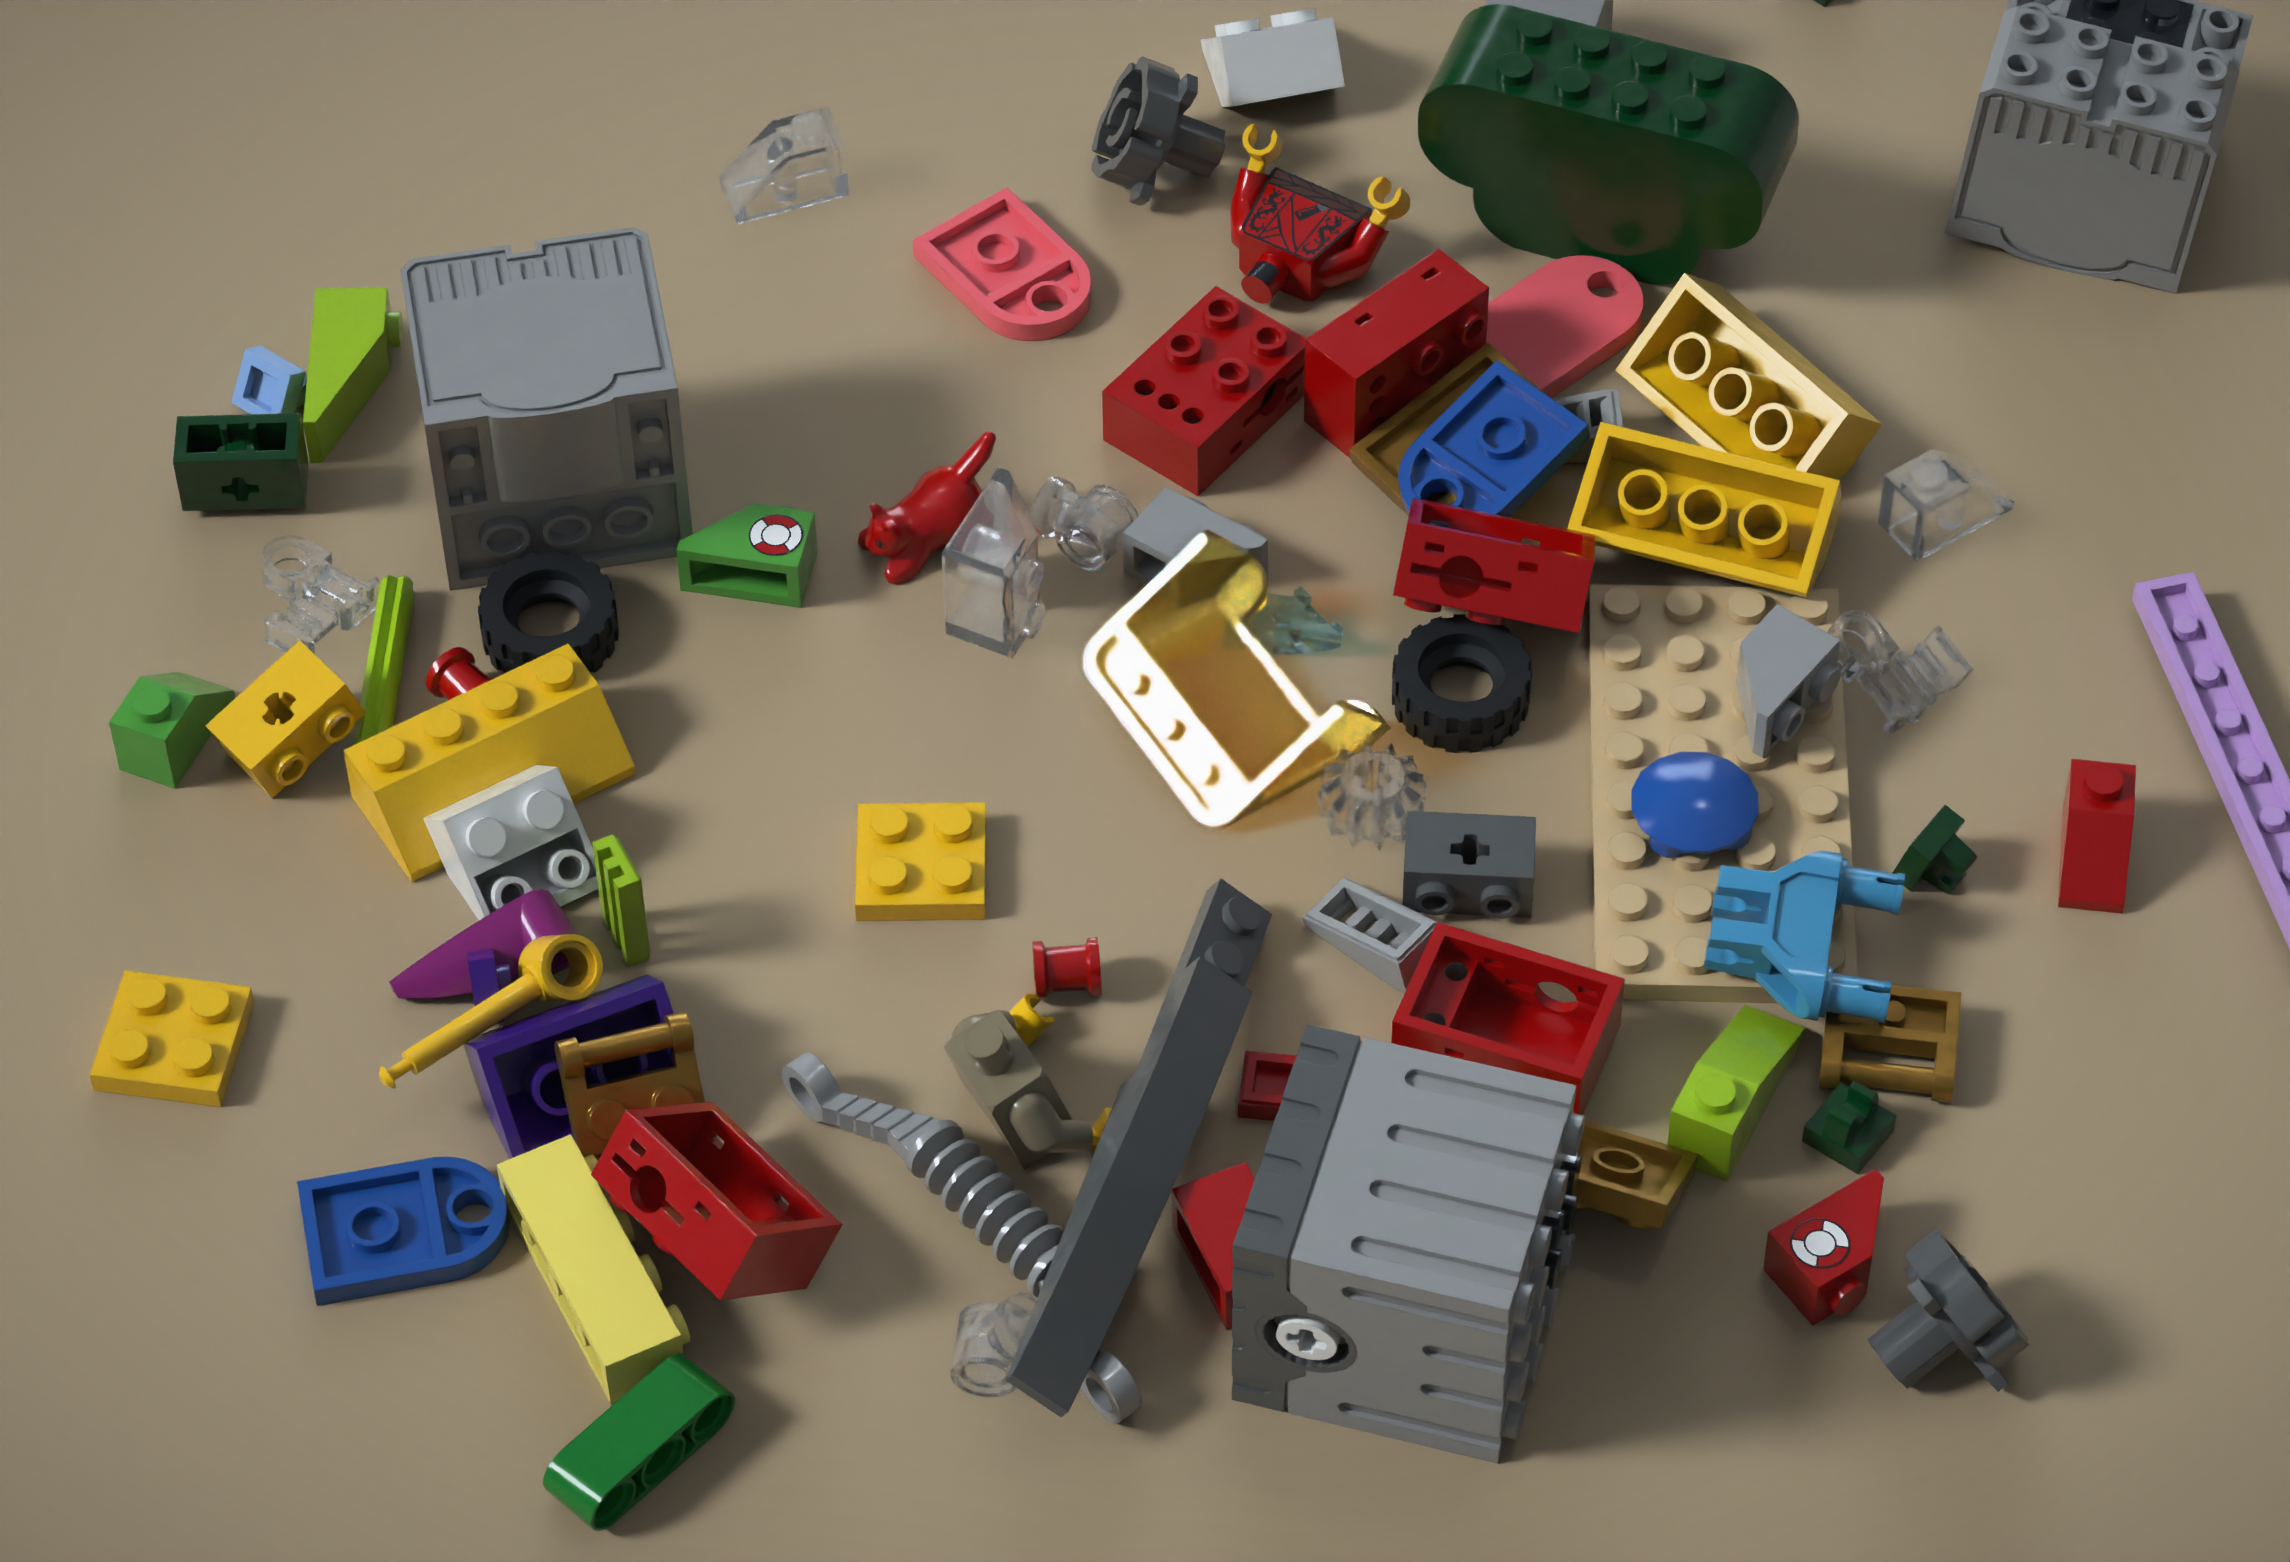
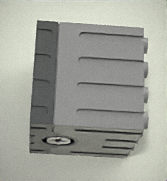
[1232,1024,1585,1463]

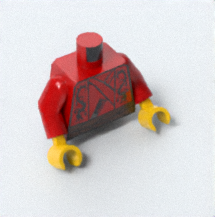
[1230,124,1410,304]

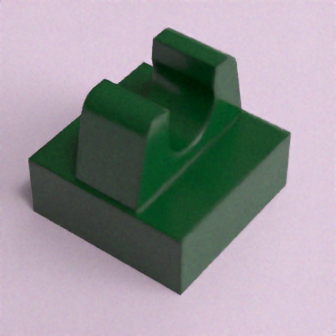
[1892,805,1977,894]
[1802,1081,1897,1174]

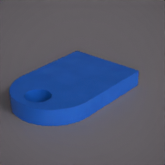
[1398,360,1590,528]
[297,1157,509,1306]

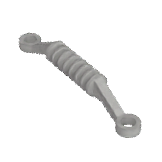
[781,1052,1142,1424]

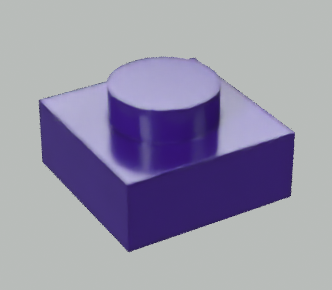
[467,949,511,1023]

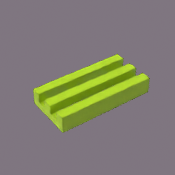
[592,834,650,967]

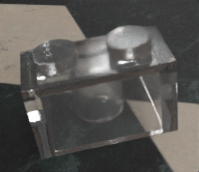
[942,467,1045,659]

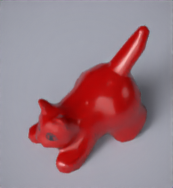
[858,431,996,585]

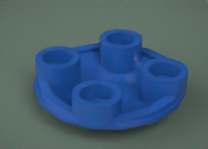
[1631,752,1759,858]

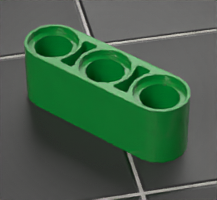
[543,1353,735,1531]

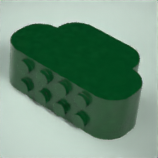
[1418,4,1799,284]

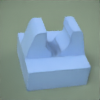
[231,345,307,414]

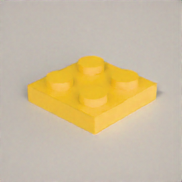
[855,802,986,921]
[89,970,254,1107]

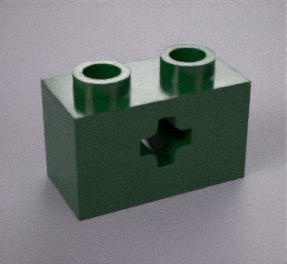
[173,413,309,511]

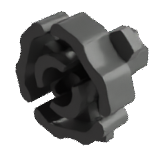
[1091,56,1226,206]
[1868,1228,2030,1392]

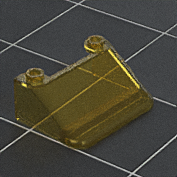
[1084,530,1391,827]

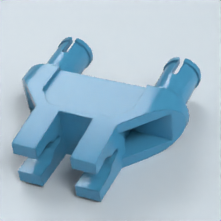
[1703,851,1905,1023]

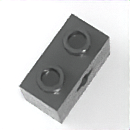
[1402,811,1536,919]

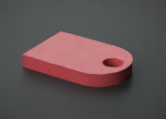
[913,187,1091,341]
[1486,255,1644,398]

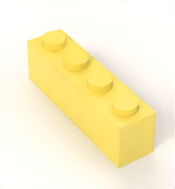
[497,1134,690,1404]

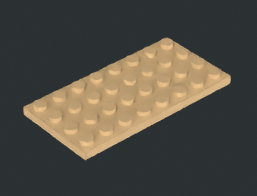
[1588,584,1858,1003]

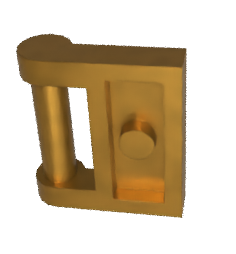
[1818,984,1962,1103]
[555,1011,705,1157]

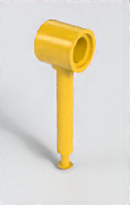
[379,934,603,1088]

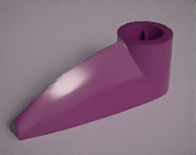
[389,889,578,998]

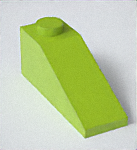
[303,287,403,463]
[1667,1005,1806,1181]

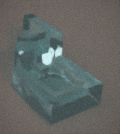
[1222,586,1343,655]

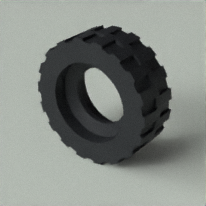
[478,550,619,673]
[1392,614,1532,753]

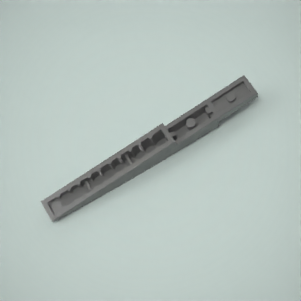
[1006,878,1272,1417]

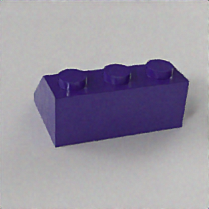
[463,974,674,1159]

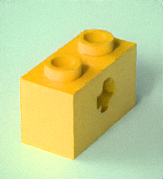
[205,640,366,799]

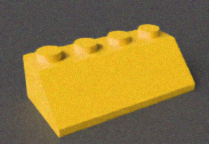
[1615,273,1882,479]
[1567,422,1842,598]
[343,644,636,882]

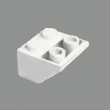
[1201,8,1345,107]
[423,765,598,920]

